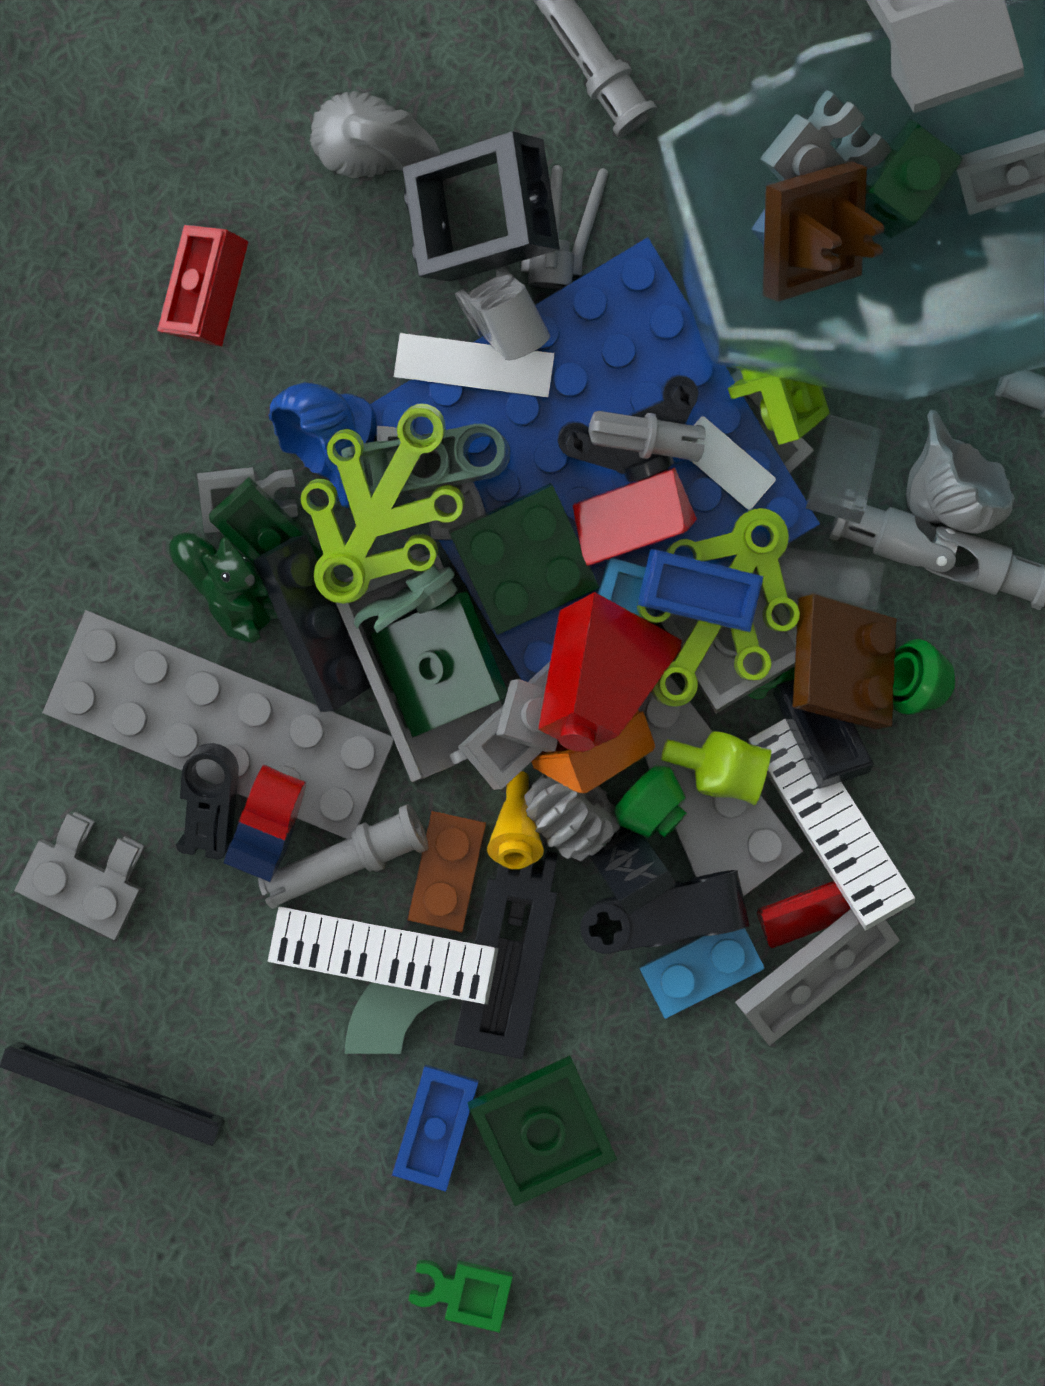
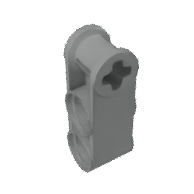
[455,266,550,360]

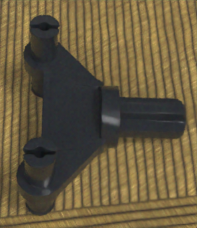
[557,375,698,482]

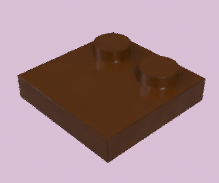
[793,593,897,730]

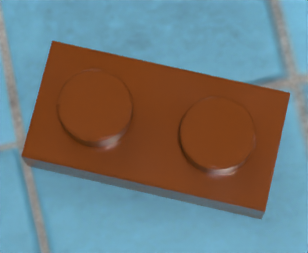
[408,811,486,932]

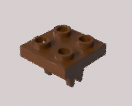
[763,161,884,302]

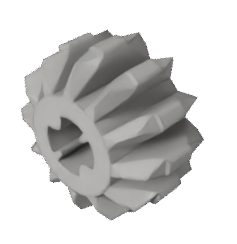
[524,774,620,861]

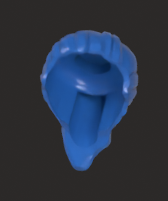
[269,382,377,508]

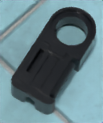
[176,743,239,860]

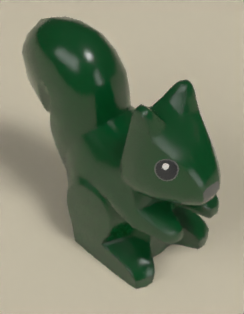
[169,532,278,643]

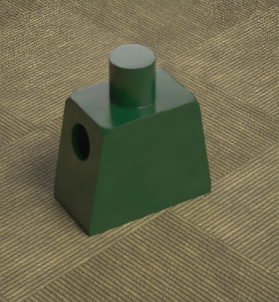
[865,118,963,239]

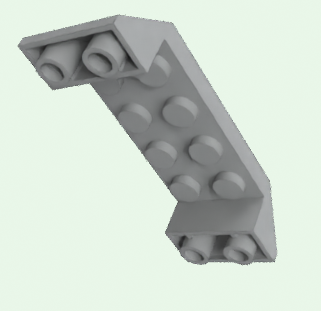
[866,0,1024,113]

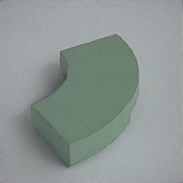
[345,982,453,1054]

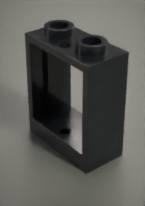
[403,131,560,281]

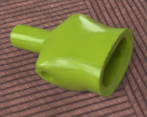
[661,731,771,806]

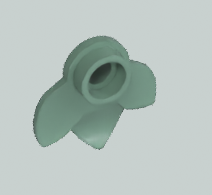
[354,564,457,633]

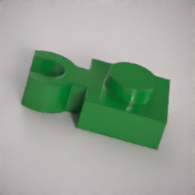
[408,1260,513,1333]

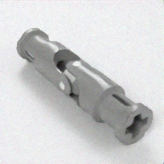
[829,491,1045,610]

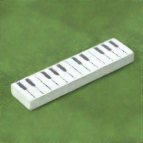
[748,719,915,931]
[268,907,498,1004]

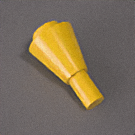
[487,771,544,869]

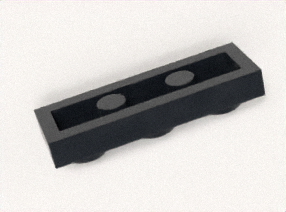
[253,534,371,712]

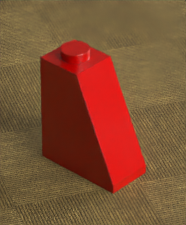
[538,592,682,752]

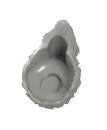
[310,91,440,179]
[906,410,1015,534]

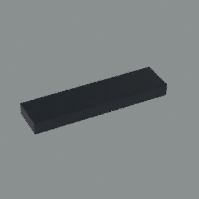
[0,1042,225,1146]

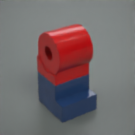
[224,765,307,882]

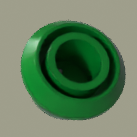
[893,639,955,715]
[614,765,687,838]

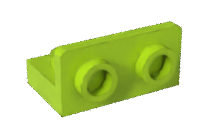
[728,348,830,445]

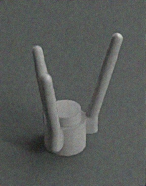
[521,165,608,289]

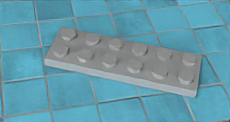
[42,610,394,839]

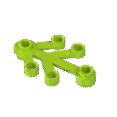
[301,404,465,604]
[637,508,800,707]

